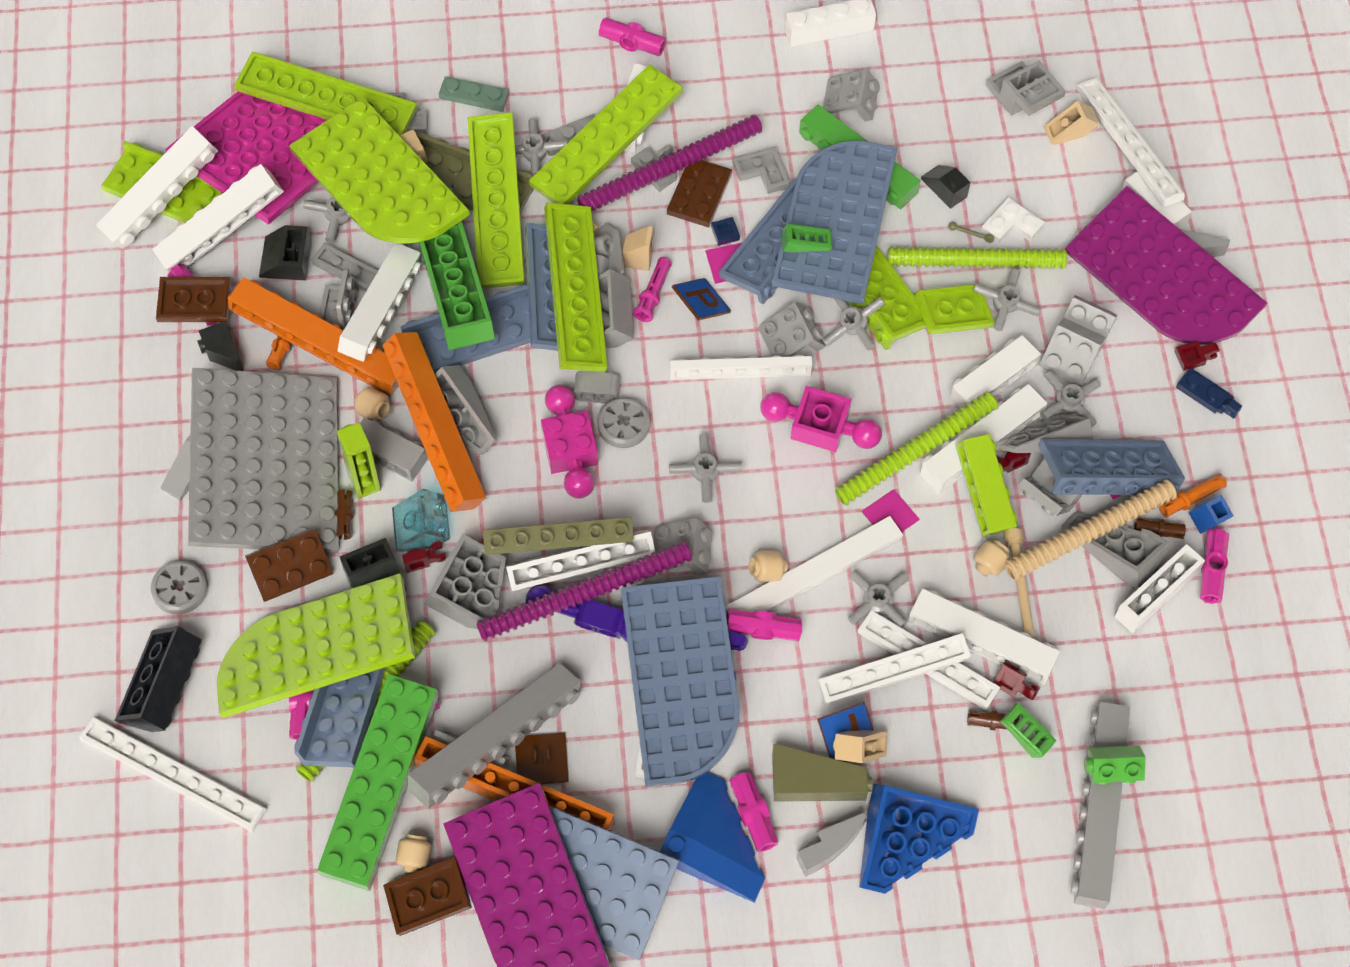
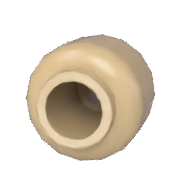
[355,387,391,421]
[974,540,1010,577]
[749,550,787,583]
[395,834,432,873]

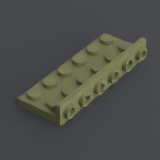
[415,132,534,214]
[483,517,634,555]

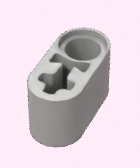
[573,371,620,404]

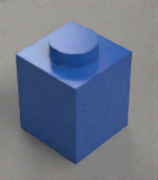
[1189,495,1234,534]

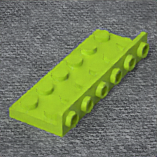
[101,141,222,223]
[850,245,927,350]

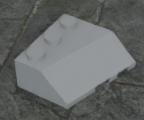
[424,534,506,629]

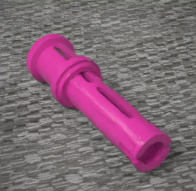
[633,257,672,322]

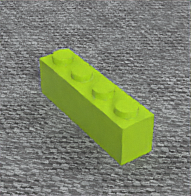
[336,422,381,499]
[955,434,1017,538]

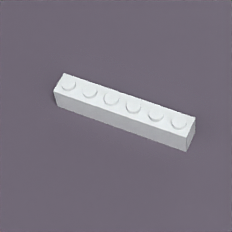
[96,126,218,249]
[152,164,284,272]
[338,243,422,362]
[920,384,1048,494]
[505,530,655,591]
[908,588,1060,685]

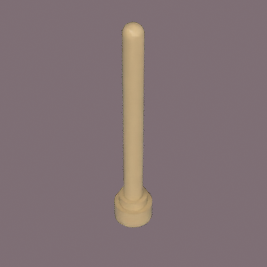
[1003,528,1035,639]

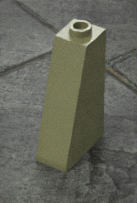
[772,744,872,802]

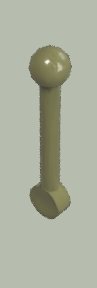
[948,222,994,243]

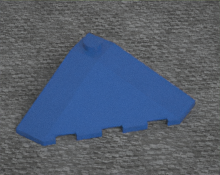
[660,772,765,903]
[859,784,979,894]

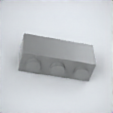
[360,418,427,482]

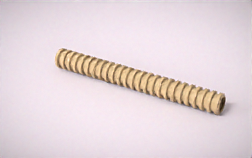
[1005,479,1177,580]

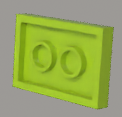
[915,284,995,335]

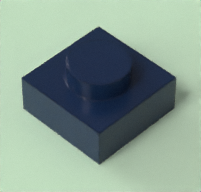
[711,217,740,246]

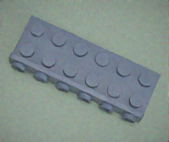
[719,178,797,304]
[525,223,558,351]
[401,284,530,374]
[1038,439,1185,495]
[294,667,386,768]

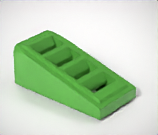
[781,223,832,252]
[1001,703,1056,758]

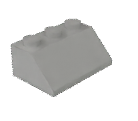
[598,269,634,348]

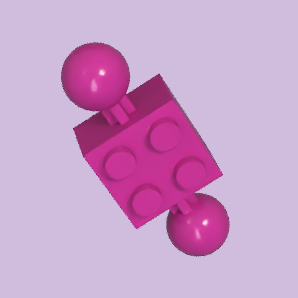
[541,385,598,499]
[760,386,882,452]

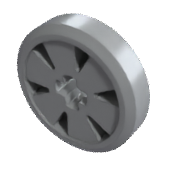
[597,397,650,448]
[151,561,207,614]

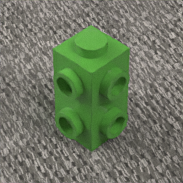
[1084,746,1146,785]

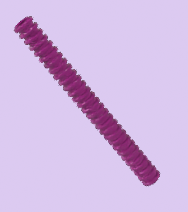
[577,114,762,212]
[476,541,692,642]

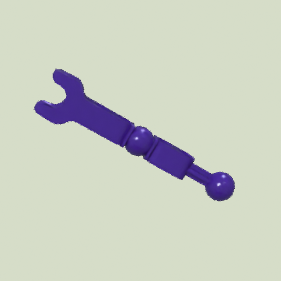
[525,585,748,681]

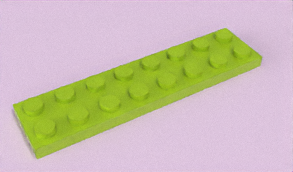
[234,51,418,136]
[529,64,683,205]
[467,112,525,289]
[544,202,608,372]

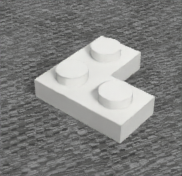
[981,197,1045,244]

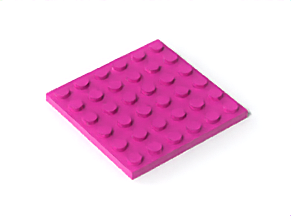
[165,91,327,225]

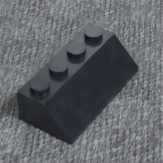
[114,626,202,732]

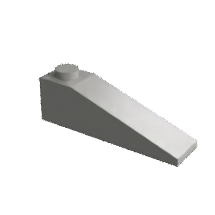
[435,365,497,455]
[1000,413,1093,453]
[1061,511,1170,589]

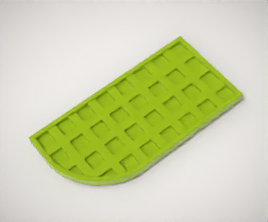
[289,97,470,243]
[217,574,415,718]

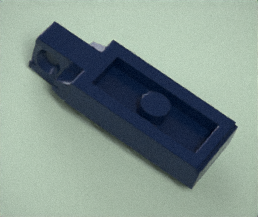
[1176,368,1242,419]

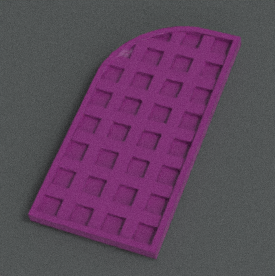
[1065,186,1268,345]
[443,783,611,967]

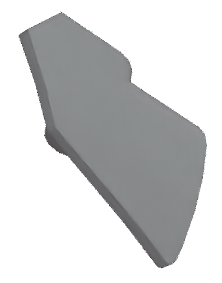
[594,223,624,275]

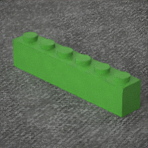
[799,104,921,210]

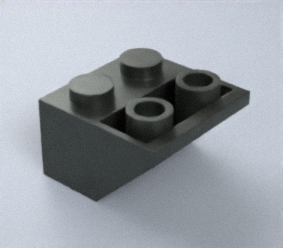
[259,225,311,281]
[339,538,407,591]

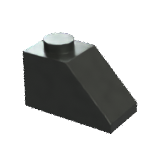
[921,165,971,209]
[197,321,244,371]

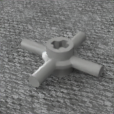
[516,118,568,176]
[303,197,351,242]
[973,269,1041,331]
[823,297,885,351]
[1040,371,1101,428]
[669,434,742,503]
[848,570,908,628]

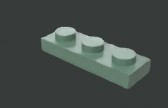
[439,76,509,112]

